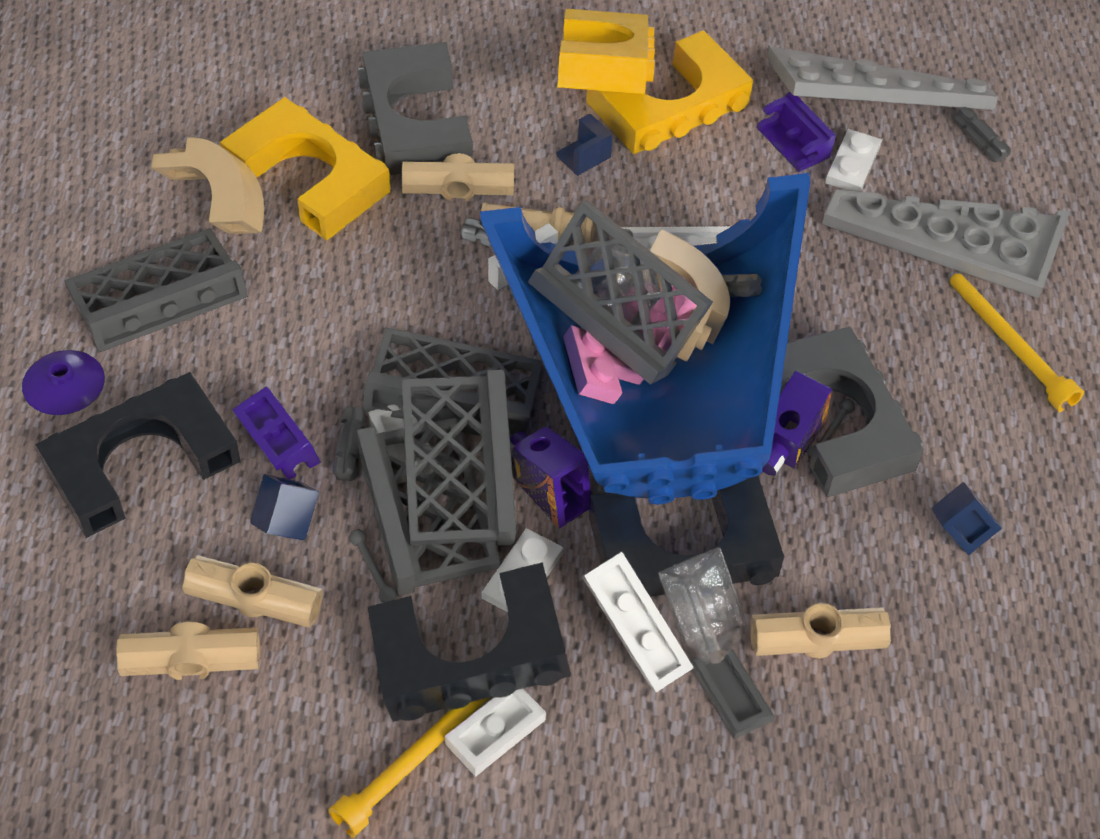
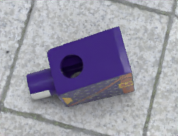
[762,370,832,476]
[510,427,591,529]

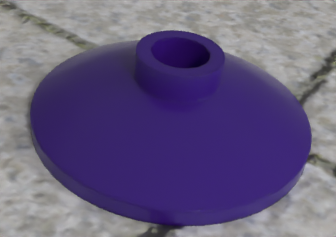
[22,350,105,415]

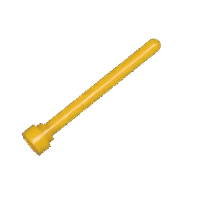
[950,273,1084,412]
[328,697,491,838]

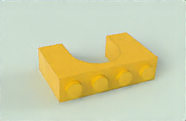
[557,9,655,94]
[586,30,753,155]
[220,97,390,241]

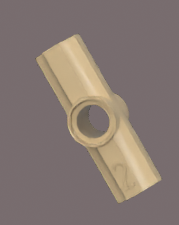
[402,153,514,201]
[182,555,323,628]
[750,603,891,658]
[116,622,260,680]

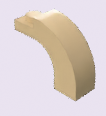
[151,138,264,234]
[642,229,730,362]

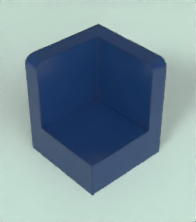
[556,114,613,176]
[250,474,319,540]
[932,482,1002,555]

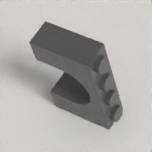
[357,42,472,175]
[780,326,924,498]

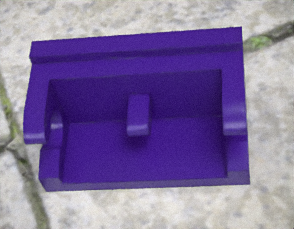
[756,92,836,172]
[232,386,321,479]

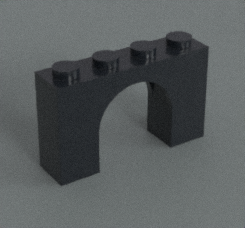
[35,372,241,538]
[589,476,784,599]
[367,562,572,722]

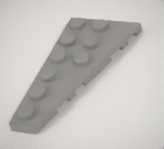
[767,46,998,110]
[822,189,1070,298]

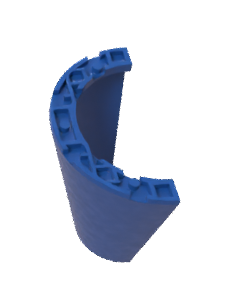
[480,173,811,505]

